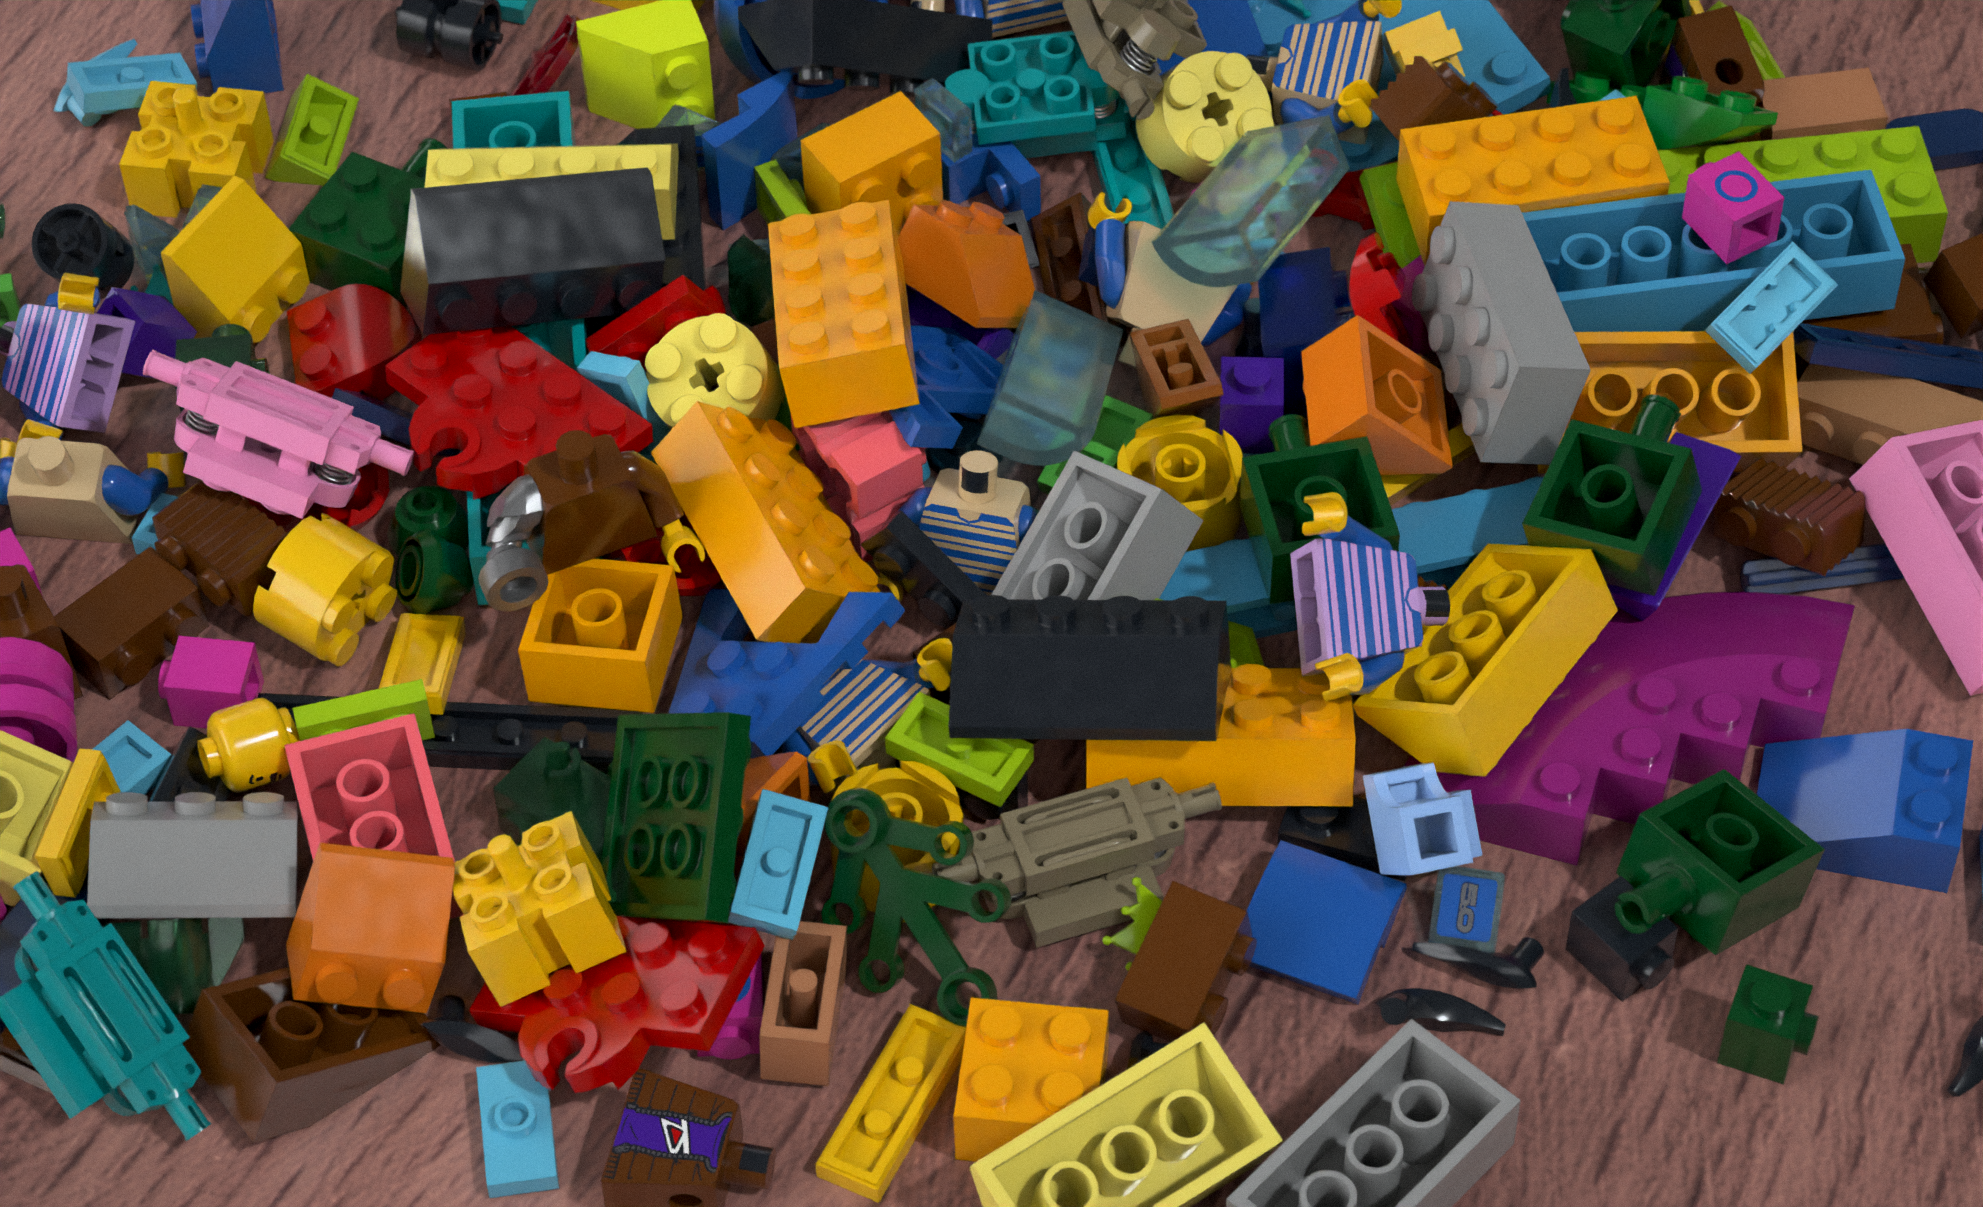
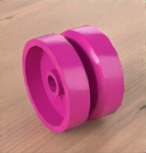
[0,637,77,762]

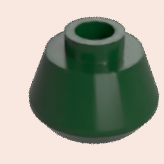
[387,486,469,556]
[395,529,474,614]

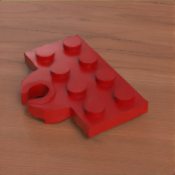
[385,326,653,500]
[469,916,765,1093]

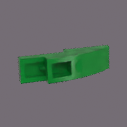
[1546,71,1778,150]

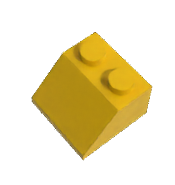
[161,175,310,361]

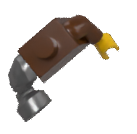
[478,430,705,612]

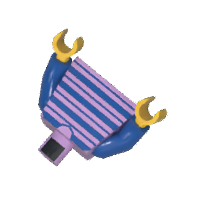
[0,273,135,448]
[1290,492,1450,701]

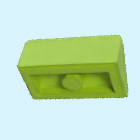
[265,74,359,186]

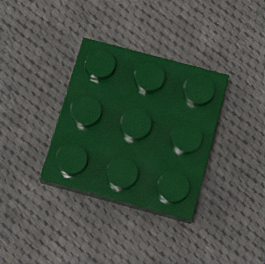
[601,712,751,923]

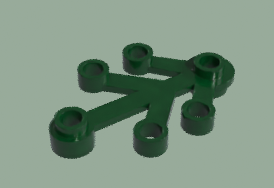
[822,788,1011,1026]

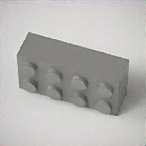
[1412,201,1591,465]
[1226,1019,1521,1207]

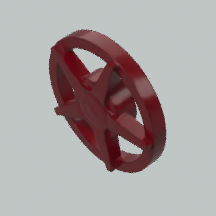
[510,14,581,96]

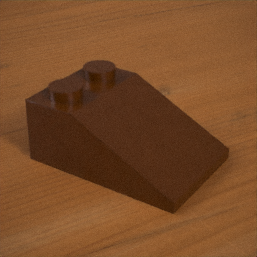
[182,967,440,1143]

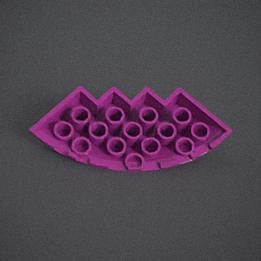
[1403,592,1855,866]

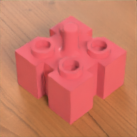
[790,410,927,563]

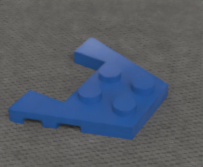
[889,325,1081,452]
[668,589,905,758]

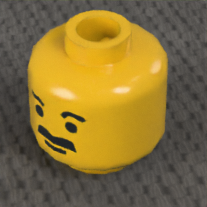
[197,698,300,793]

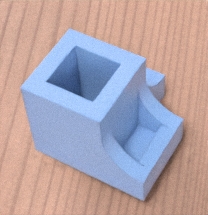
[1362,763,1483,875]

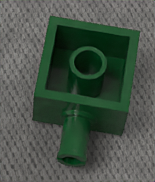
[1560,0,1692,89]
[288,138,447,308]
[1522,394,1702,596]
[1240,414,1400,604]
[1615,769,1825,955]

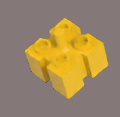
[119,81,274,218]
[453,811,626,1007]

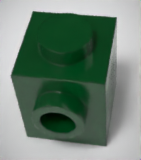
[1717,964,1819,1085]

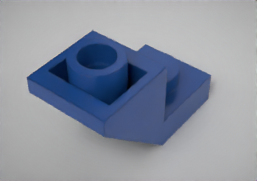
[936,128,1041,223]

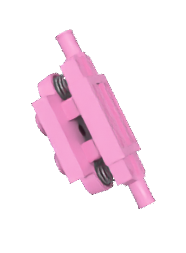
[143,349,414,519]

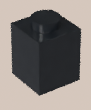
[1566,876,1678,1002]

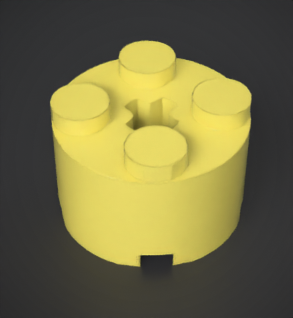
[1136,51,1274,183]
[645,313,785,429]

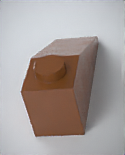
[1129,318,1224,419]

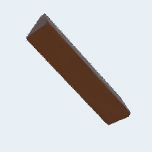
[1030,192,1128,354]

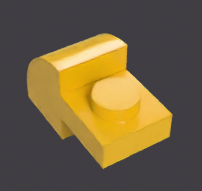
[1382,11,1465,77]

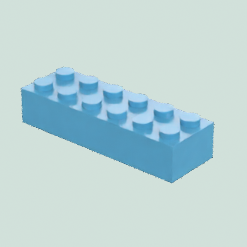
[1522,170,1905,332]

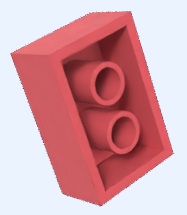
[284,713,464,919]

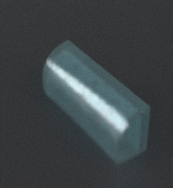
[1152,115,1350,287]
[977,290,1123,466]

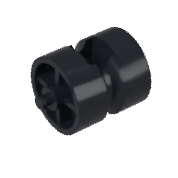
[395,0,503,71]
[31,203,134,299]

